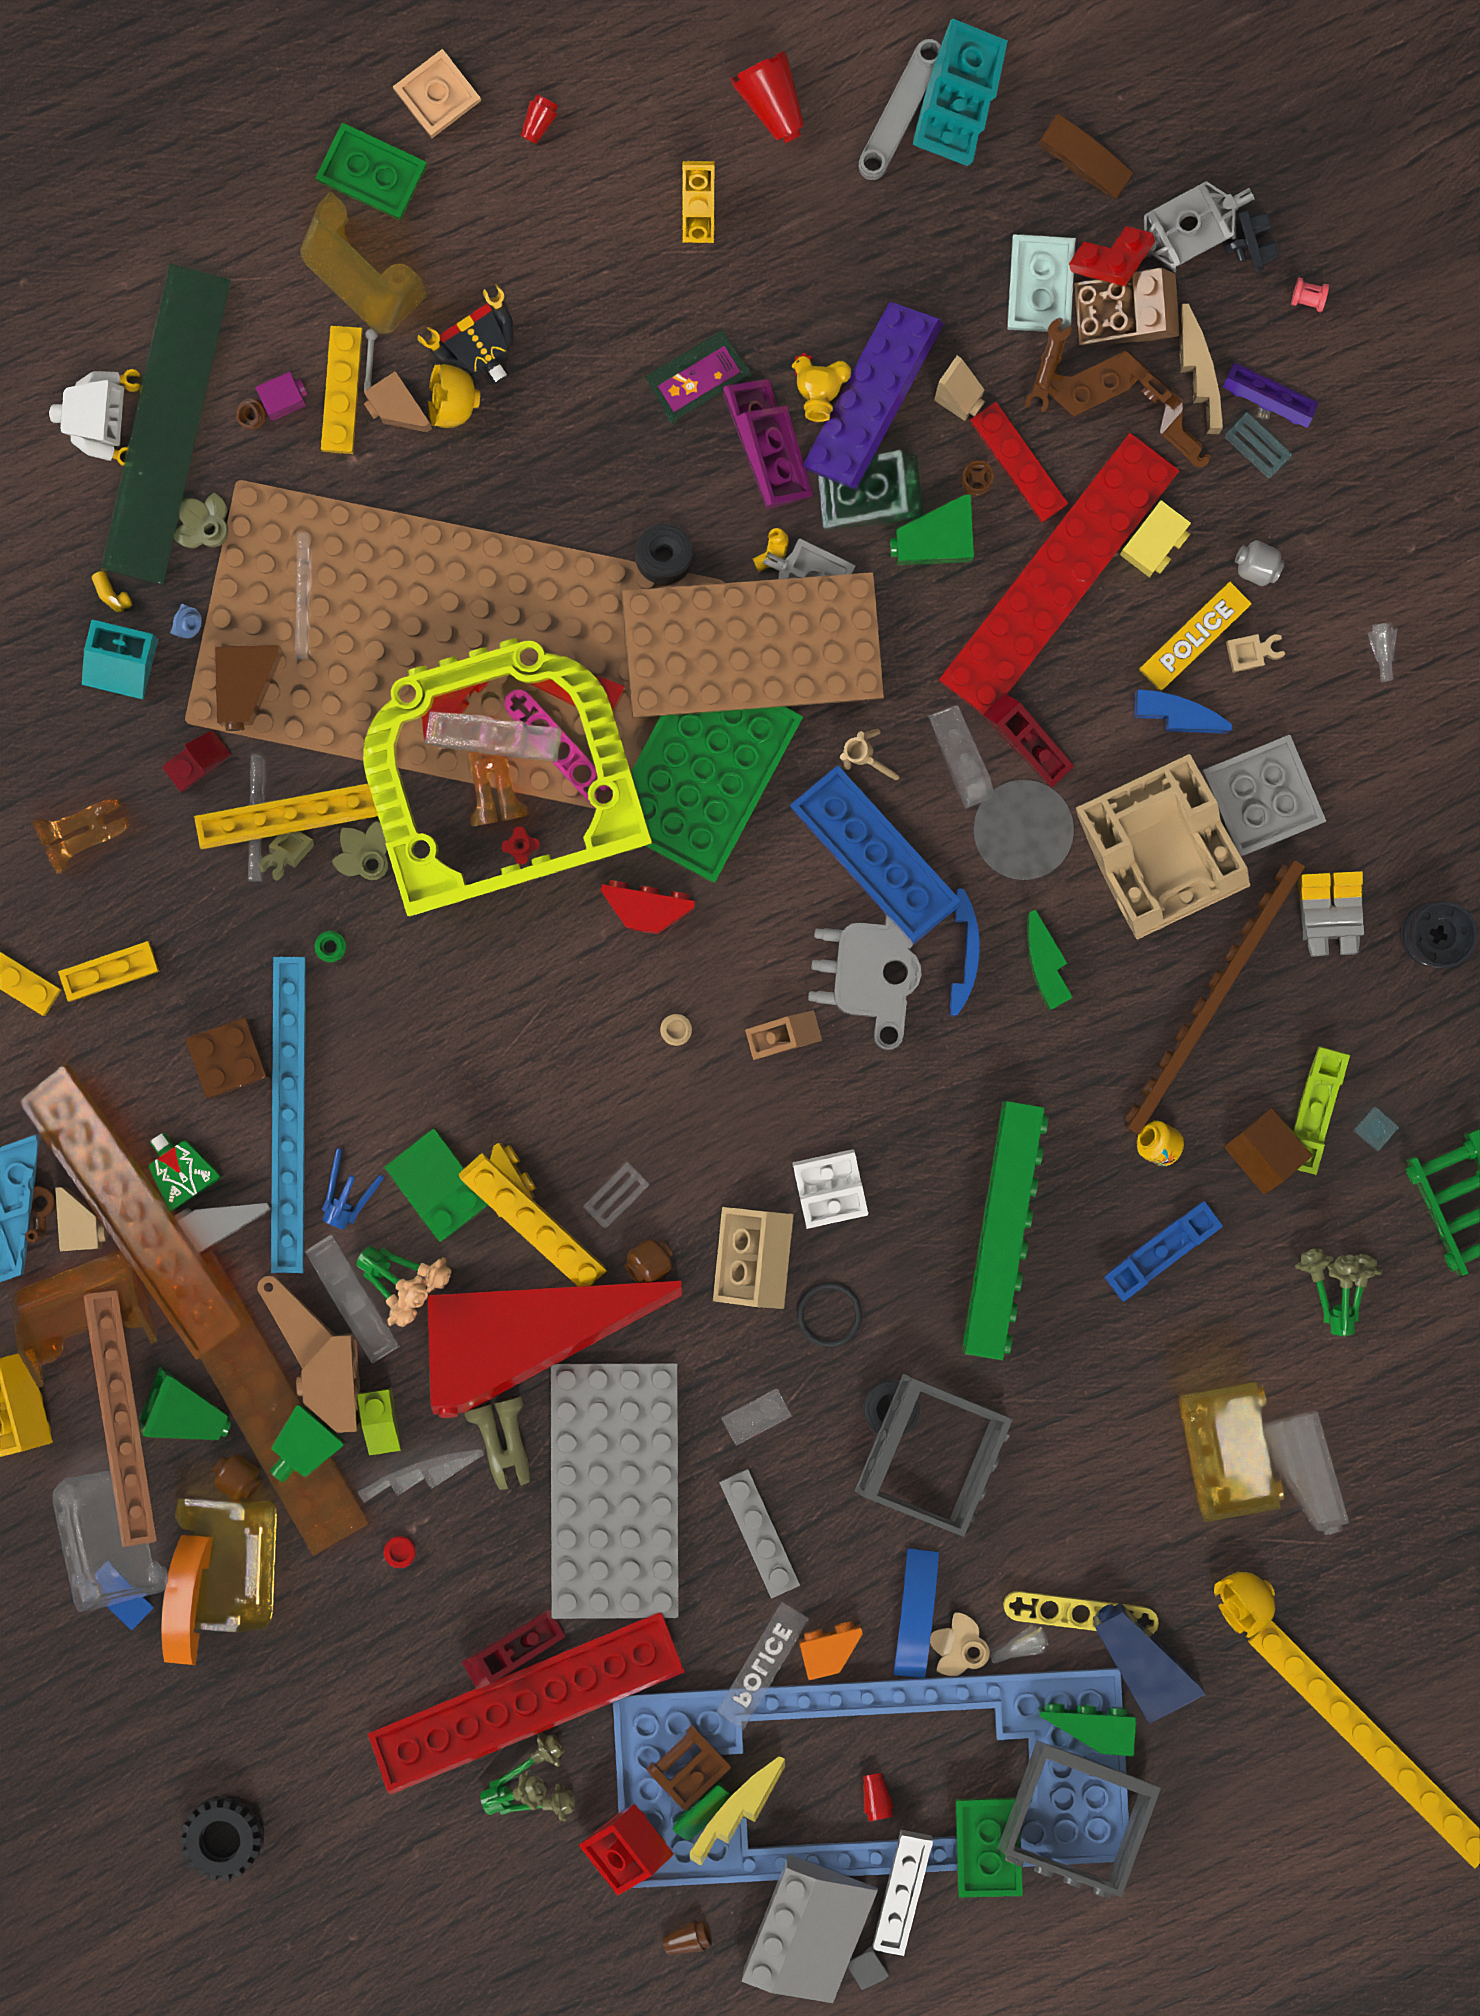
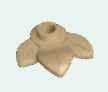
[930,1612,990,1676]

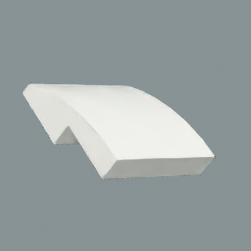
[792,1149,868,1229]

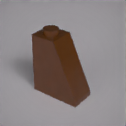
[215,645,282,731]

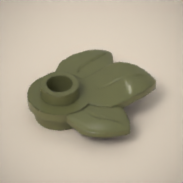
[172,493,228,549]
[332,821,388,880]

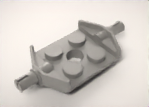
[1144,182,1255,272]

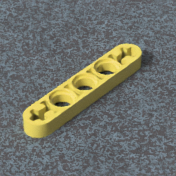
[1003,1591,1159,1634]

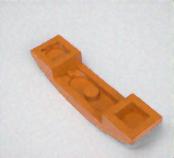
[162,1535,213,1665]

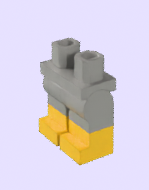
[1298,871,1364,957]

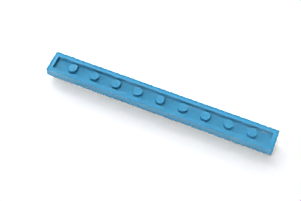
[271,957,306,1273]

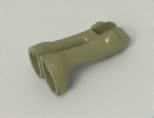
[464,1395,530,1490]

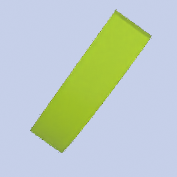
[1293,1046,1350,1175]

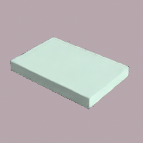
[1007,234,1076,332]

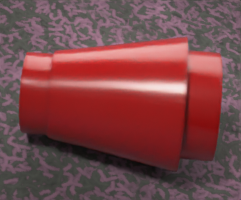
[520,94,558,144]
[863,1773,895,1822]

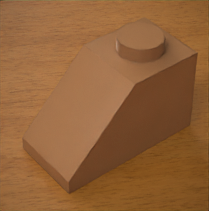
[363,371,432,432]
[745,1010,822,1060]

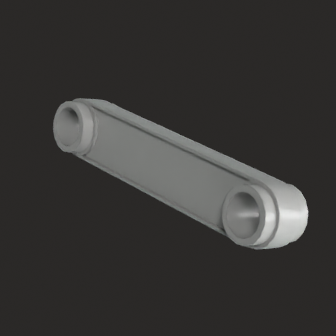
[858,39,941,180]

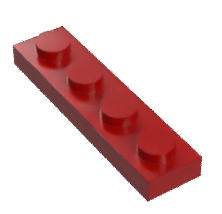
[970,402,1068,523]

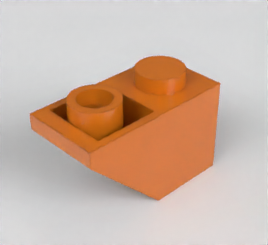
[799,1621,863,1680]

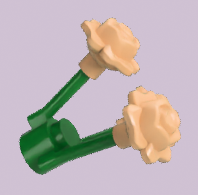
[357,1246,451,1327]

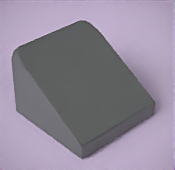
[848,1945,889,1990]

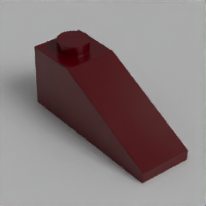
[983,693,1074,788]
[461,1609,566,1689]

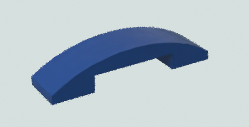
[949,889,979,1016]
[1104,1201,1223,1302]
[893,1548,939,1678]

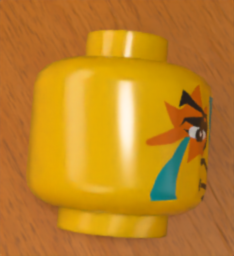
[1137,1121,1184,1166]

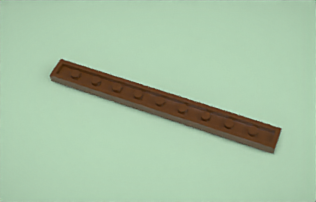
[1125,860,1305,1135]

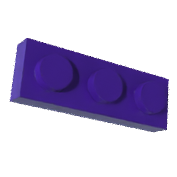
[1223,362,1319,428]

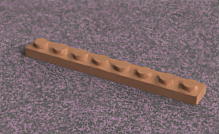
[83,1290,156,1548]

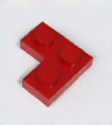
[1069,226,1155,286]

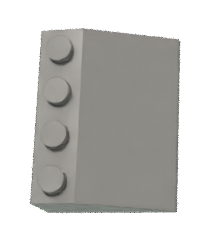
[742,1854,878,2003]

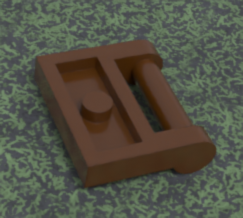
[646,1724,731,1811]

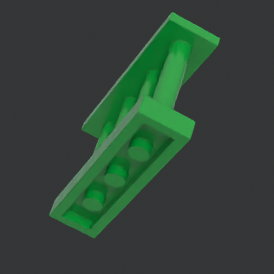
[1405,1129,1480,1276]

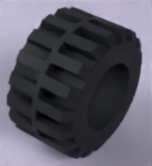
[180,1795,264,1881]

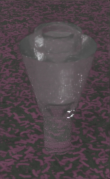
[1367,623,1398,682]
[989,1624,1049,1664]

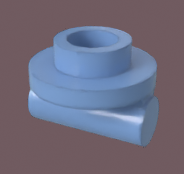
[170,604,202,638]

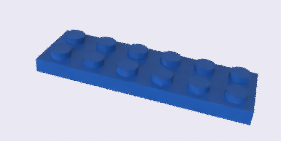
[790,765,962,945]

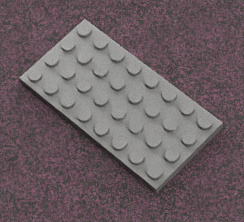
[551,1363,679,1619]

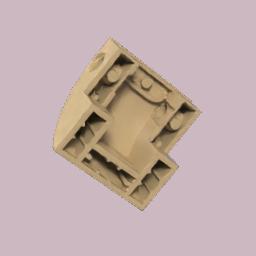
[1076,754,1250,939]

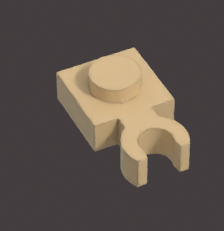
[1226,634,1285,673]

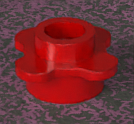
[502,827,539,865]

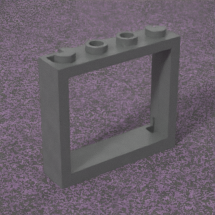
[855,1374,1013,1537]
[997,1740,1161,1899]

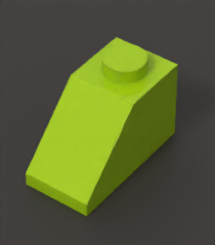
[357,1388,401,1455]

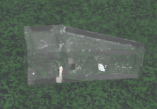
[929,705,994,809]

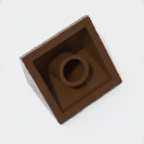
[1224,1107,1313,1195]

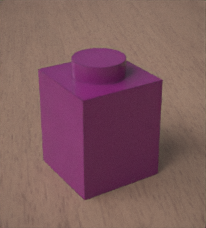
[256,372,308,421]

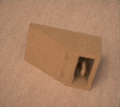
[1074,268,1180,346]

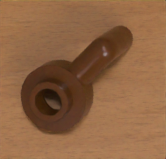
[25,1186,57,1243]

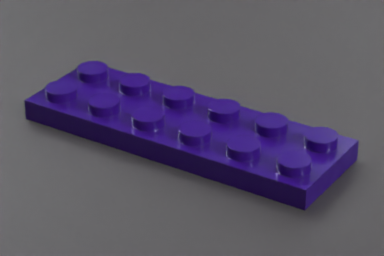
[802,302,944,489]

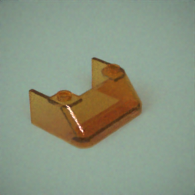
[11,1251,157,1388]

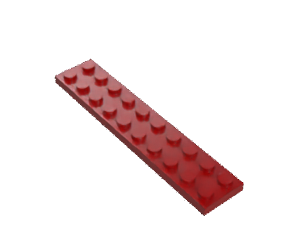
[939,433,1179,715]
[368,1612,685,1795]

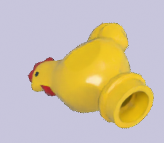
[792,353,851,422]

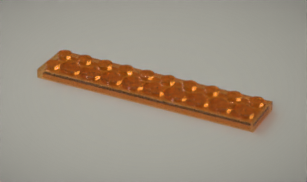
[19,1064,247,1360]
[157,1249,369,1556]

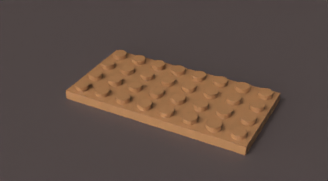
[622,572,884,718]

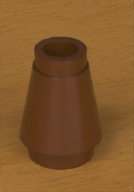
[662,1920,712,1956]

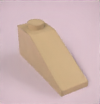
[934,356,985,421]

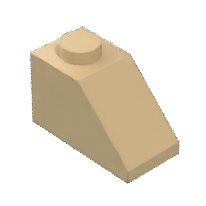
[55,1187,107,1251]

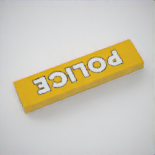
[1139,582,1251,692]

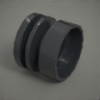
[1400,901,1478,968]

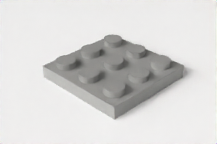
[1202,735,1326,857]

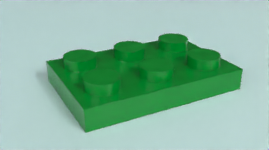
[315,123,428,221]
[955,1797,1023,1898]

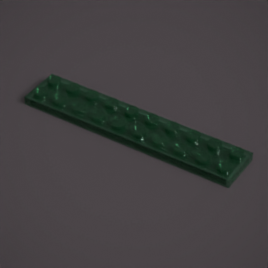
[100,263,231,585]

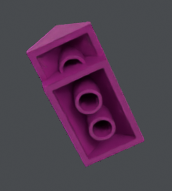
[723,379,813,510]

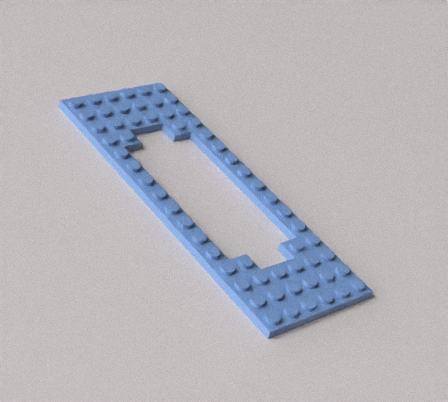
[613,1668,1129,1888]

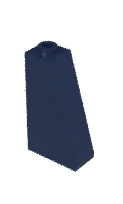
[1093,1603,1206,1724]

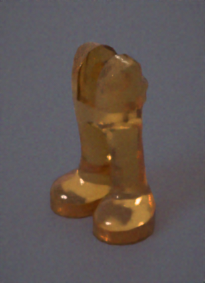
[468,734,529,826]
[32,798,130,875]

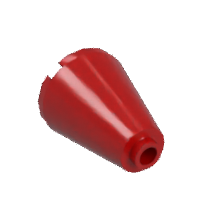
[730,50,804,144]

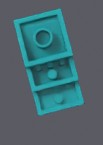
[912,19,1008,166]

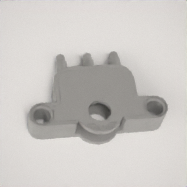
[808,915,922,1050]

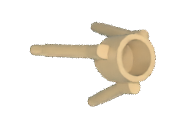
[840,729,899,780]

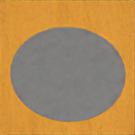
[974,780,1074,880]

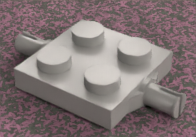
[763,538,856,579]

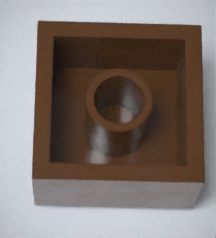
[185,1017,270,1099]

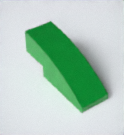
[1027,910,1073,1011]

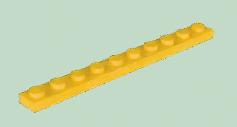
[1248,1620,1480,1869]

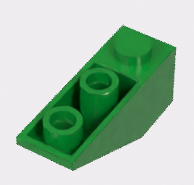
[1037,1703,1136,1756]

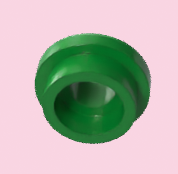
[315,931,346,962]

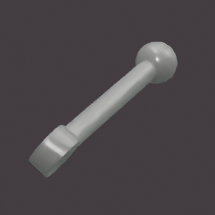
[364,328,378,391]

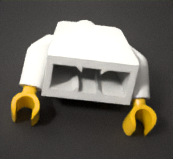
[49,369,140,467]

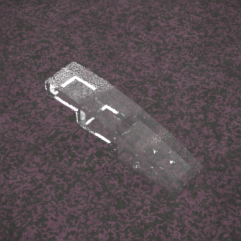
[425,712,562,762]
[305,1235,400,1363]
[357,1447,486,1503]

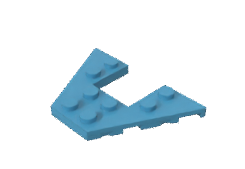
[0,1134,40,1282]

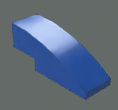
[1134,690,1232,734]

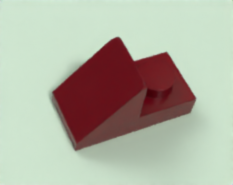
[161,730,232,793]

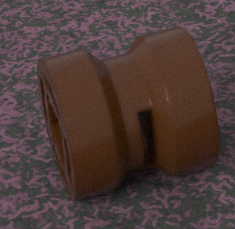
[961,460,994,497]

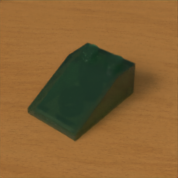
[818,450,924,530]

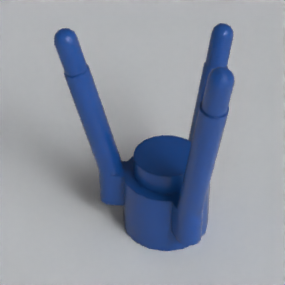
[322,1148,384,1230]

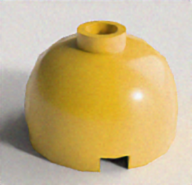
[428,364,480,428]
[1214,1572,1275,1638]

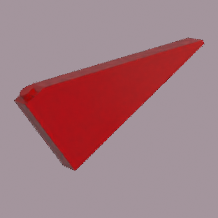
[428,1281,682,1418]

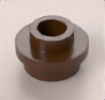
[236,398,267,430]

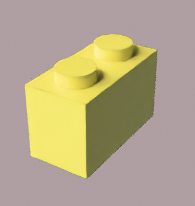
[1120,501,1191,577]

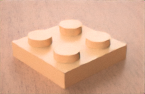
[393,49,481,138]

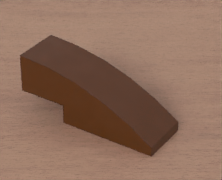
[1039,114,1133,200]

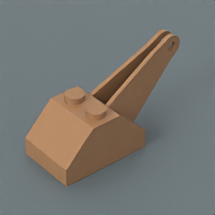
[257,1276,362,1433]

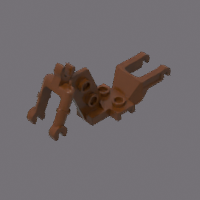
[1025,317,1211,468]

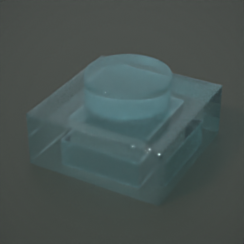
[1353,1107,1399,1151]

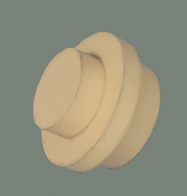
[660,1014,692,1046]

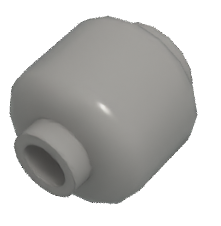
[1235,540,1284,587]

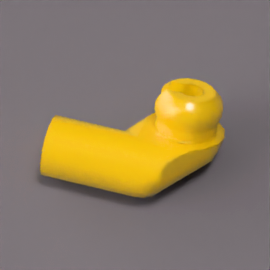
[752,528,789,573]
[92,571,132,613]

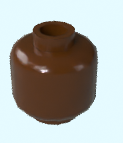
[625,1238,673,1283]
[213,1454,261,1501]

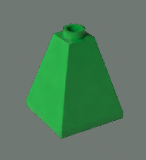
[138,1366,232,1440]

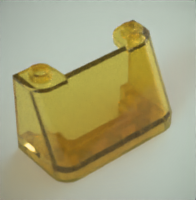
[300,191,427,334]
[1177,1381,1285,1522]
[175,1498,276,1633]

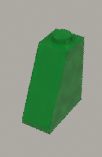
[890,495,974,565]

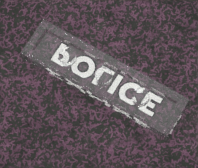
[716,1602,809,1729]

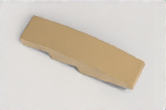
[1179,304,1223,434]

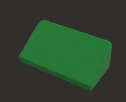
[673,1781,732,1841]

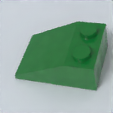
[384,1128,489,1242]

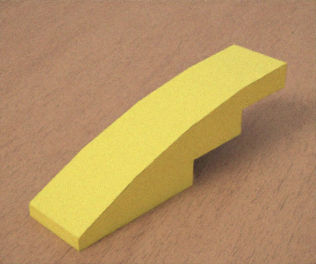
[690,1756,785,1866]

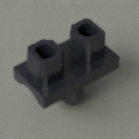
[1224,211,1280,273]

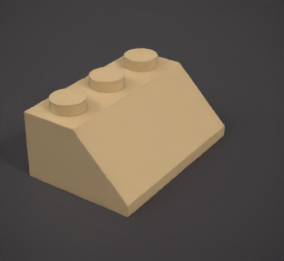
[713,1207,793,1309]

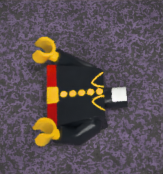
[418,284,514,385]

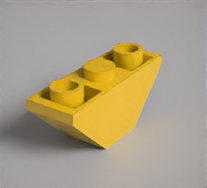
[683,161,715,243]

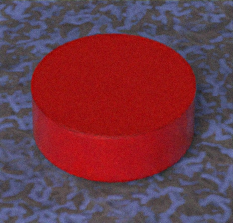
[384,1536,416,1568]

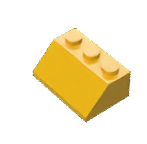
[0,1351,53,1457]

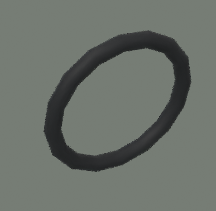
[797,1282,862,1347]

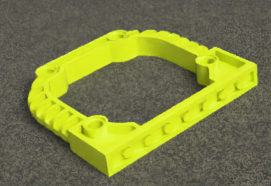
[363,638,652,916]

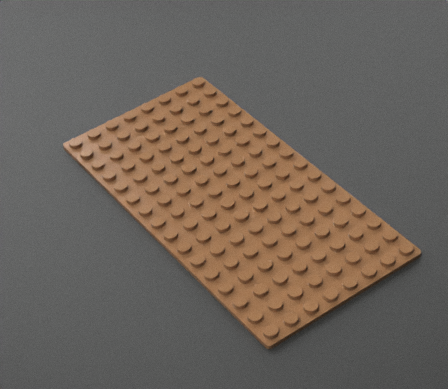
[185,480,724,809]

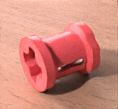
[1291,277,1329,312]

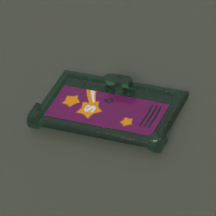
[645,330,752,424]

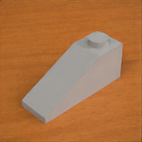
[169,1203,272,1259]

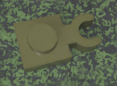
[259,831,314,881]

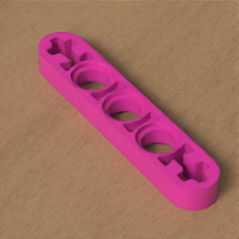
[504,690,613,809]

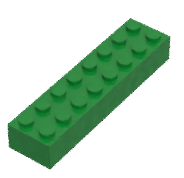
[962,1101,1049,1360]

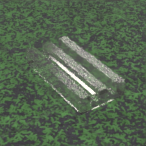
[583,1162,650,1229]

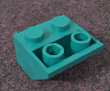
[82,620,159,700]

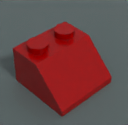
[579,1803,674,1896]

